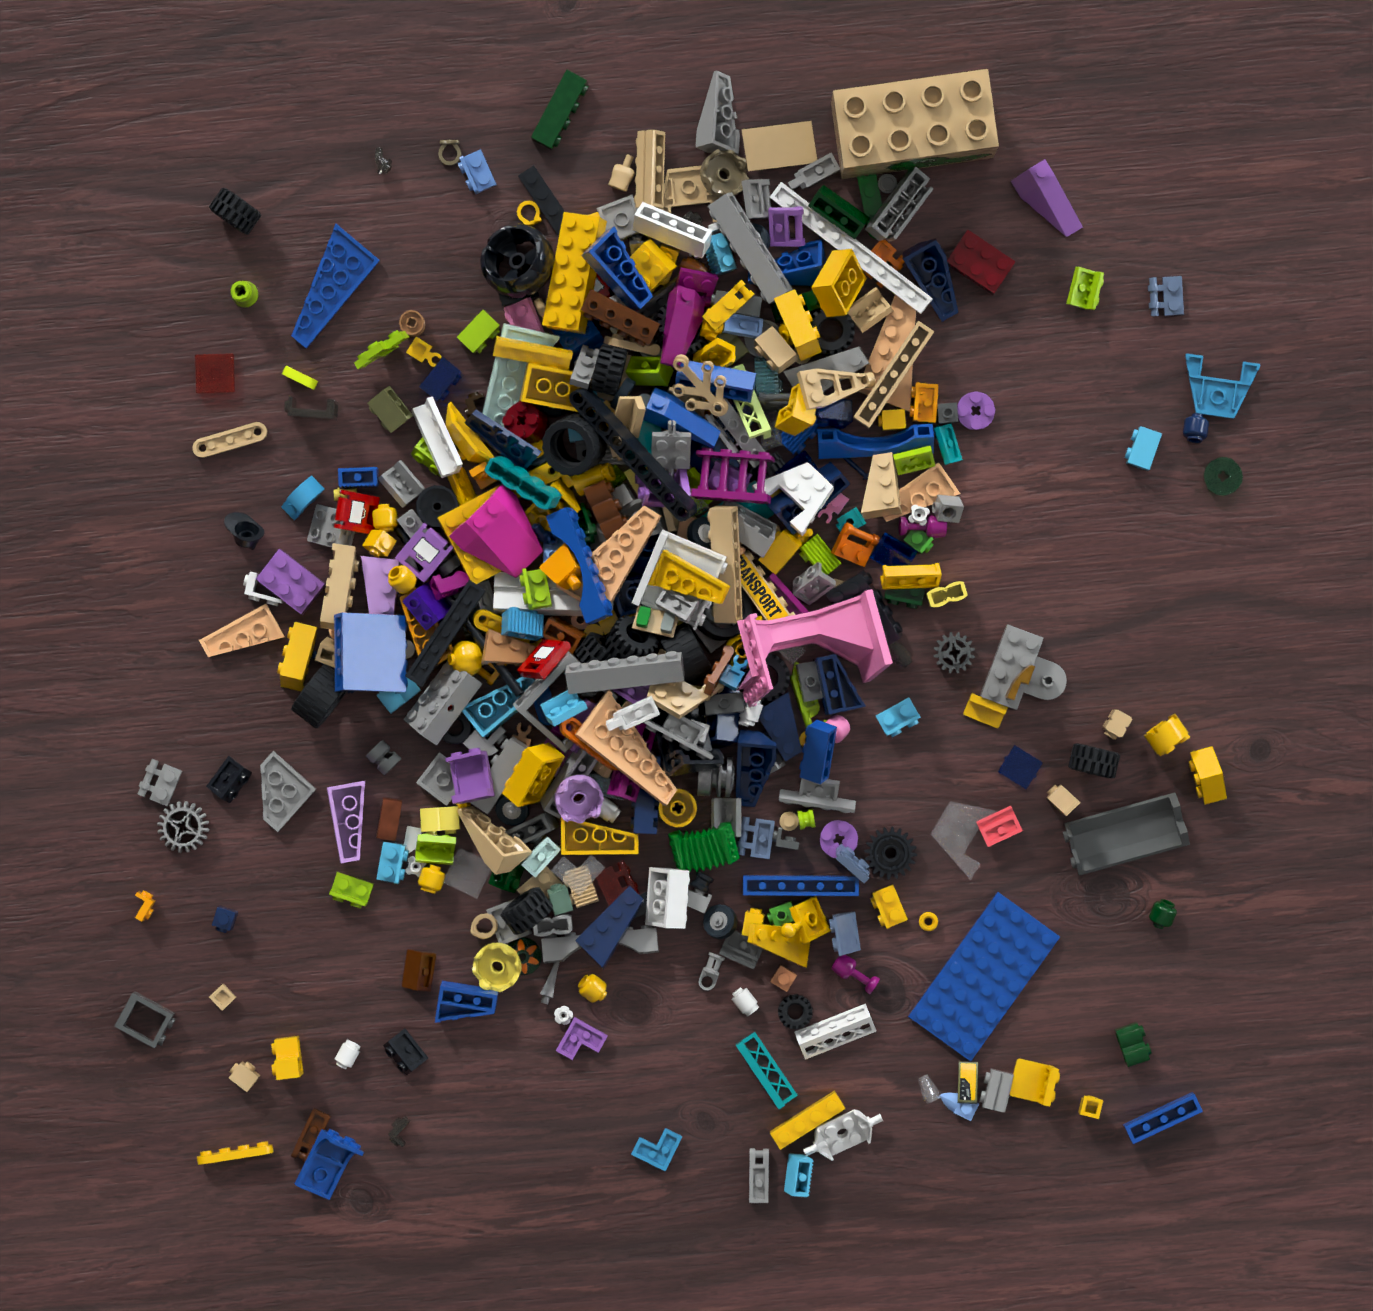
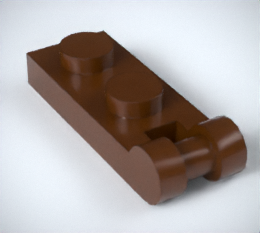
[291,1108,331,1163]

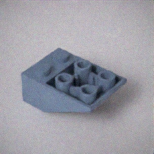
[829,911,861,956]

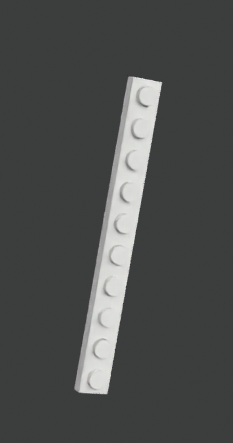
[770,182,933,314]

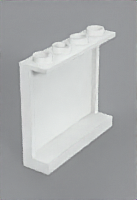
[632,530,728,630]

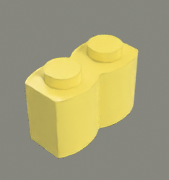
[926,581,968,608]
[420,806,460,835]

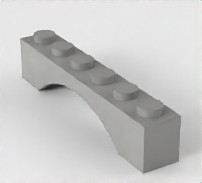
[541,925,659,964]

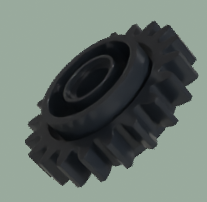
[864,826,917,880]

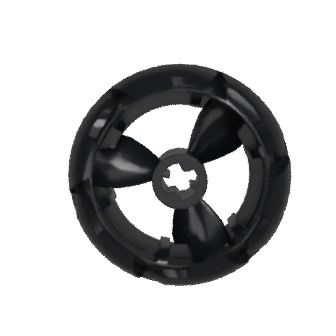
[480,224,554,298]

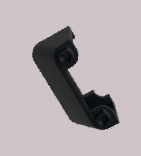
[652,702,724,776]

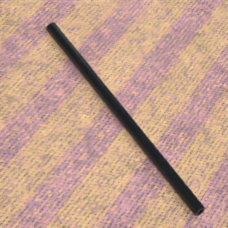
[394,525,524,697]

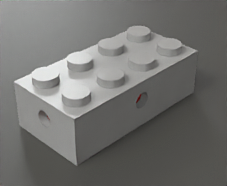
[403,660,482,745]

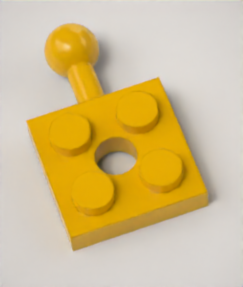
[781,896,831,944]

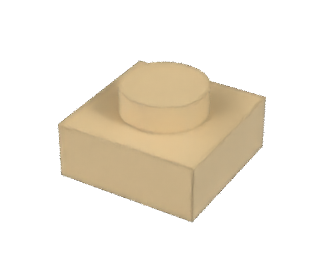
[209,983,236,1011]

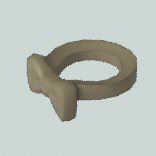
[438,139,461,166]

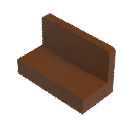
[402,949,436,991]

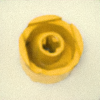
[1144,714,1190,757]
[658,788,697,827]

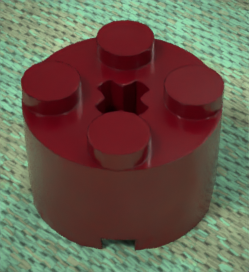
[502,401,548,444]

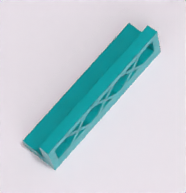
[736,1032,798,1109]

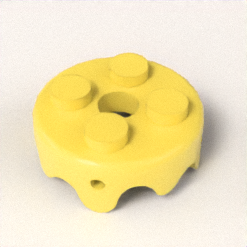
[472,943,522,992]

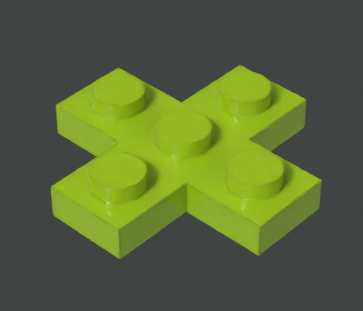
[354,330,409,369]

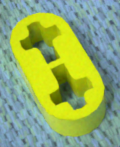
[282,366,318,390]

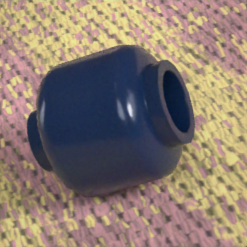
[1183,413,1209,443]

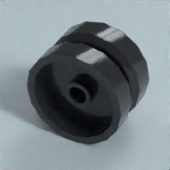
[416,485,458,528]

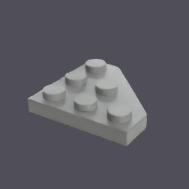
[260,751,316,832]

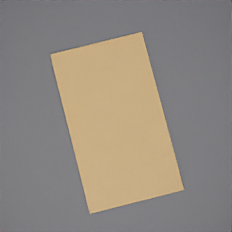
[742,121,817,171]

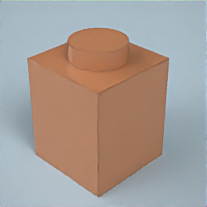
[770,964,797,992]

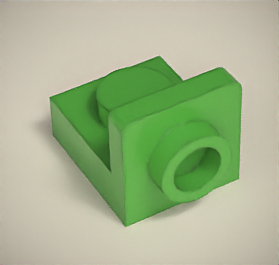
[904,530,934,554]

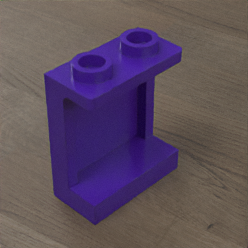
[403,581,450,630]

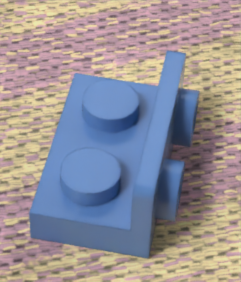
[458,149,496,194]

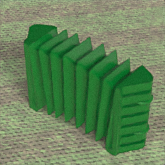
[668,822,740,872]

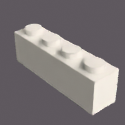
[633,202,712,258]

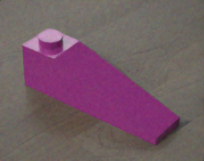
[660,286,705,367]

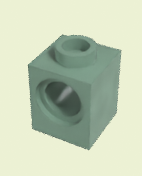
[547,883,573,916]

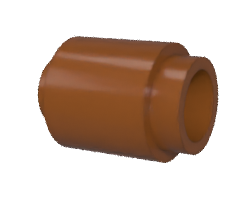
[679,256,708,272]

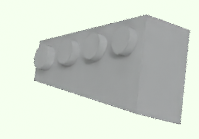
[783,347,870,393]

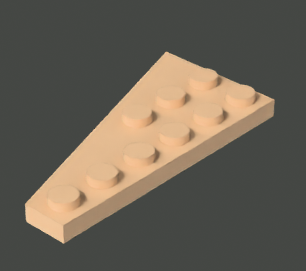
[858,295,916,412]
[556,506,662,604]
[575,690,677,806]

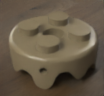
[700,149,749,198]

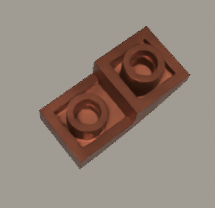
[376,797,402,841]

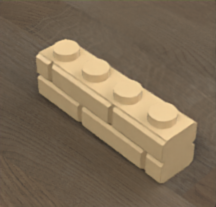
[634,130,665,209]

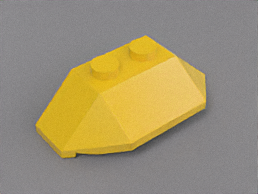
[445,402,494,464]

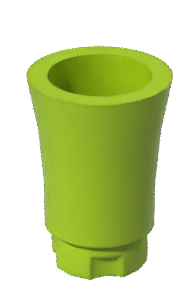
[231,281,258,308]

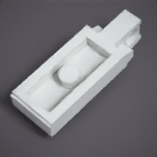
[606,696,660,731]

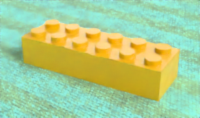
[542,212,607,334]

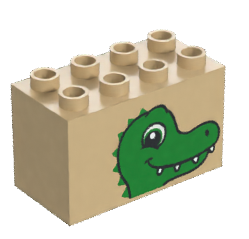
[831,69,999,179]

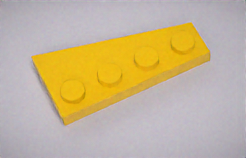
[648,550,730,604]
[747,923,811,968]

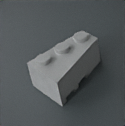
[722,501,777,558]

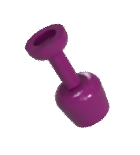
[898,515,947,538]
[831,955,880,994]

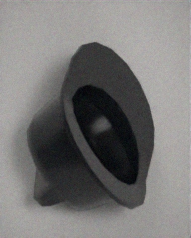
[224,512,265,550]

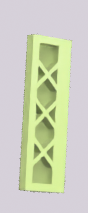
[731,364,771,439]

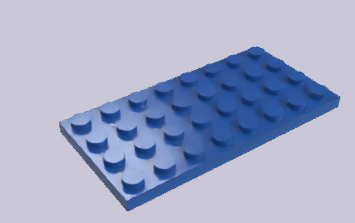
[908,892,1060,1061]

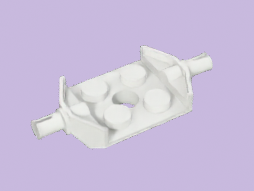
[803,1109,883,1161]

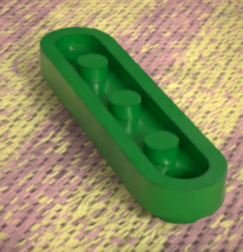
[857,174,882,239]

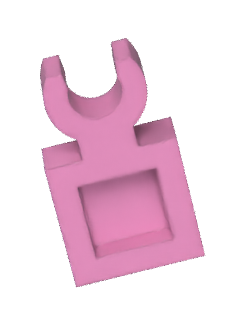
[817,493,849,524]

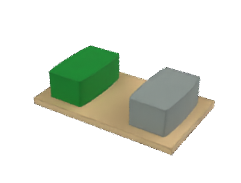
[632,605,679,638]

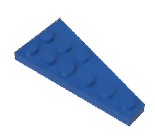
[291,224,380,349]

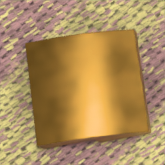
[1005,665,1035,700]

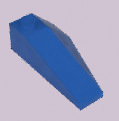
[748,239,827,286]
[643,388,721,448]

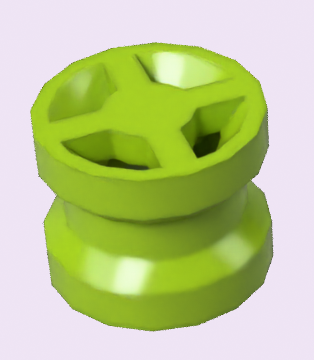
[797,809,816,830]

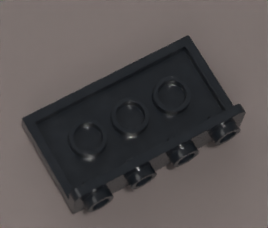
[826,570,903,645]

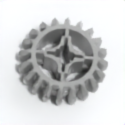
[157,801,209,853]

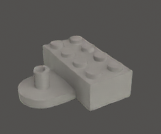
[980,624,1067,710]

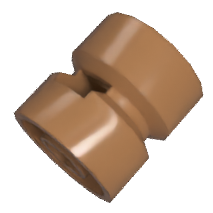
[399,310,426,337]

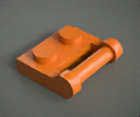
[831,523,880,567]

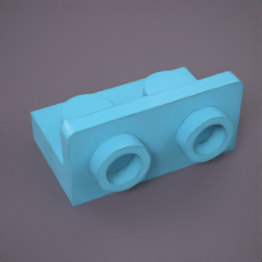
[540,690,588,726]
[876,697,921,737]
[376,841,409,884]

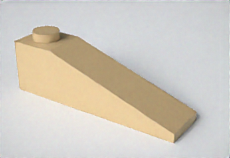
[457,806,532,875]

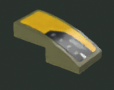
[957,1062,978,1104]

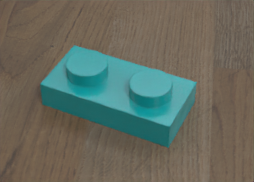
[934,423,963,465]

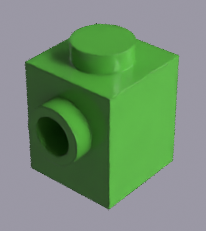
[767,901,794,926]

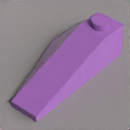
[1011,159,1083,237]

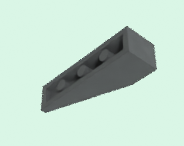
[505,812,560,843]

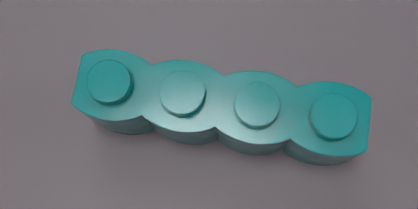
[484,456,562,510]

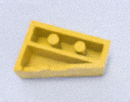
[277,622,317,692]

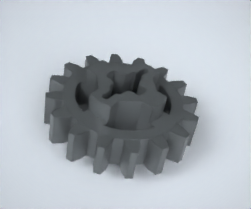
[933,632,975,673]

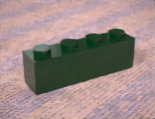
[531,70,589,150]

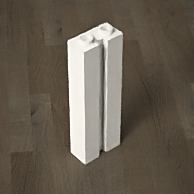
[493,572,613,616]

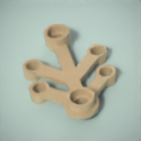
[673,354,728,416]

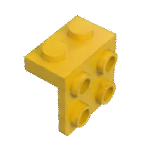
[1009,1059,1060,1107]

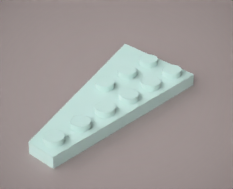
[482,323,560,427]

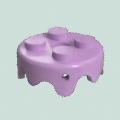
[554,775,604,823]

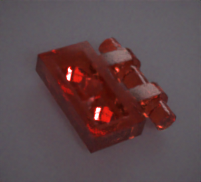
[594,860,640,906]

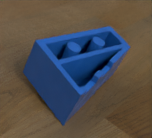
[435,981,499,1023]

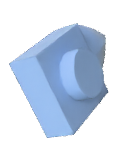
[940,1093,979,1121]

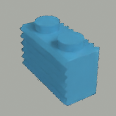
[501,607,544,641]

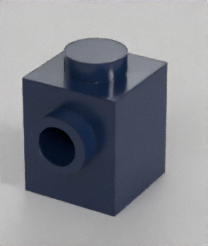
[212,906,238,933]

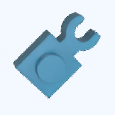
[719,655,748,691]

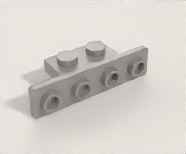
[644,714,714,760]
[779,778,856,813]

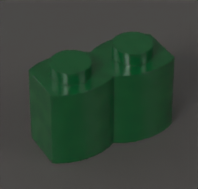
[1114,1022,1152,1067]

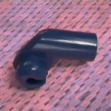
[532,522,558,545]

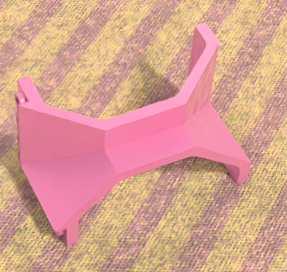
[737,590,893,707]

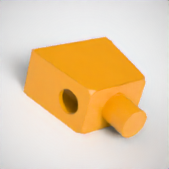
[539,543,582,591]

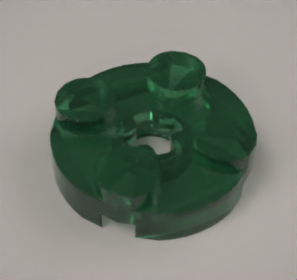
[1203,457,1243,496]

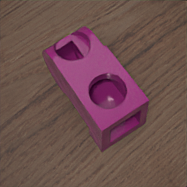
[429,571,469,600]

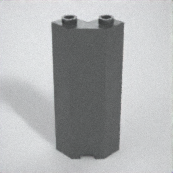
[1062,792,1190,876]

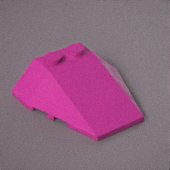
[449,484,543,578]

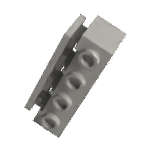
[865,167,933,242]
[704,398,766,468]

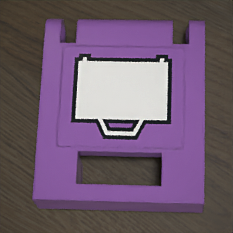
[395,522,453,582]

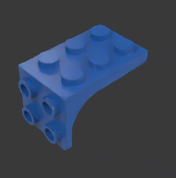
[295,1129,364,1200]

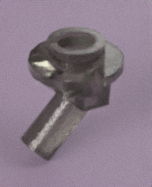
[375,147,392,175]

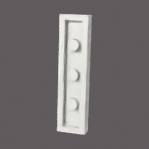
[411,397,463,478]
[794,1004,876,1060]

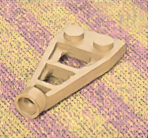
[797,369,875,410]

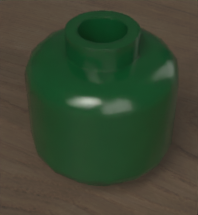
[1149,899,1177,929]

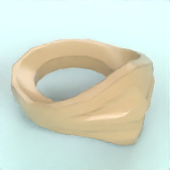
[470,913,498,939]

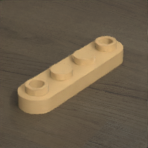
[193,422,268,458]

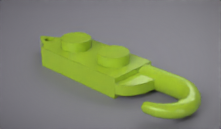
[790,662,827,728]

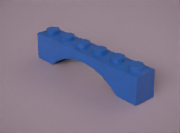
[817,424,934,459]
[546,507,613,624]

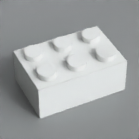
[645,867,690,929]

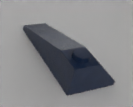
[903,239,958,322]
[736,730,777,807]

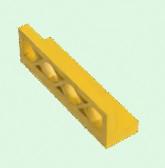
[493,336,573,370]

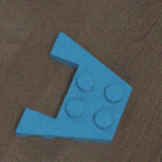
[1185,353,1260,419]

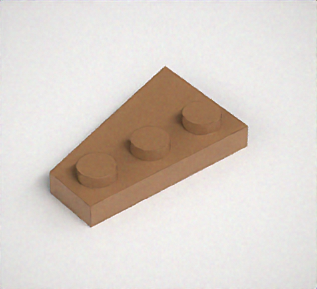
[481,629,537,667]

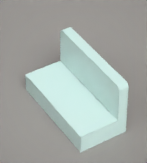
[521,836,561,877]

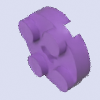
[957,391,995,430]
[820,820,858,858]

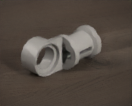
[698,952,725,991]

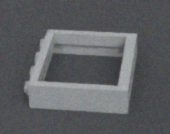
[513,651,617,752]

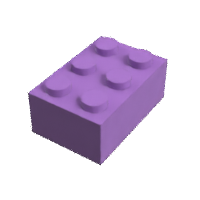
[256,549,326,615]

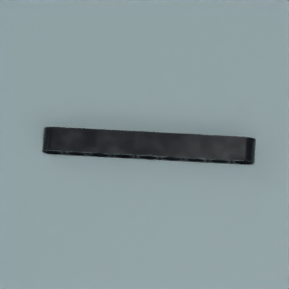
[569,387,698,521]

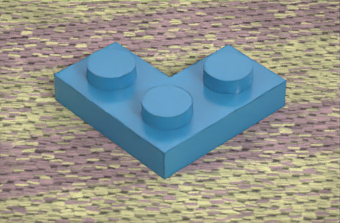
[631,1128,682,1171]

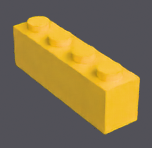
[770,1090,845,1150]

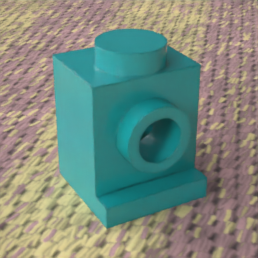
[836,507,866,532]

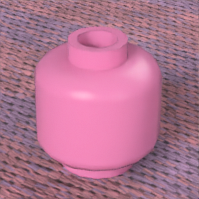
[825,715,850,743]

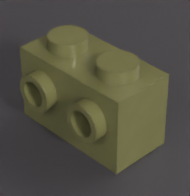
[367,386,413,433]

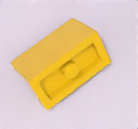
[963,693,1008,728]

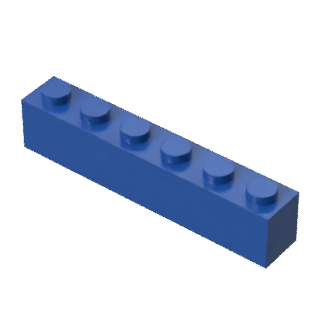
[743,875,859,896]

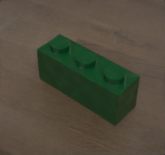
[808,185,870,239]

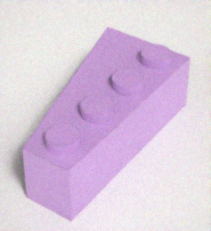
[361,556,401,615]
[327,781,365,863]

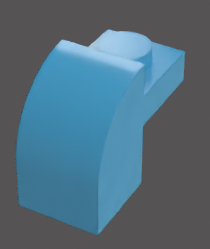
[281,475,325,520]

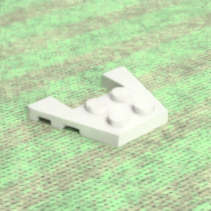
[752,462,834,536]

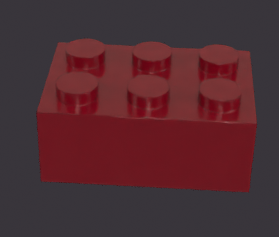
[947,230,1016,295]

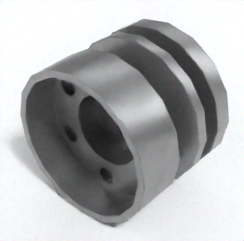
[697,757,735,797]

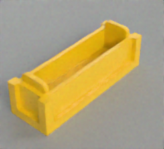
[880,563,942,589]

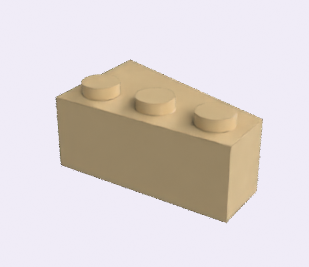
[861,452,902,519]

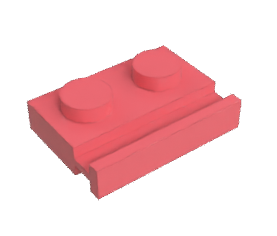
[976,805,1023,847]

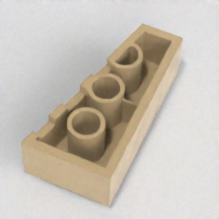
[320,543,360,630]

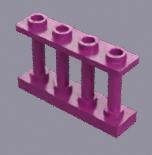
[691,448,775,504]

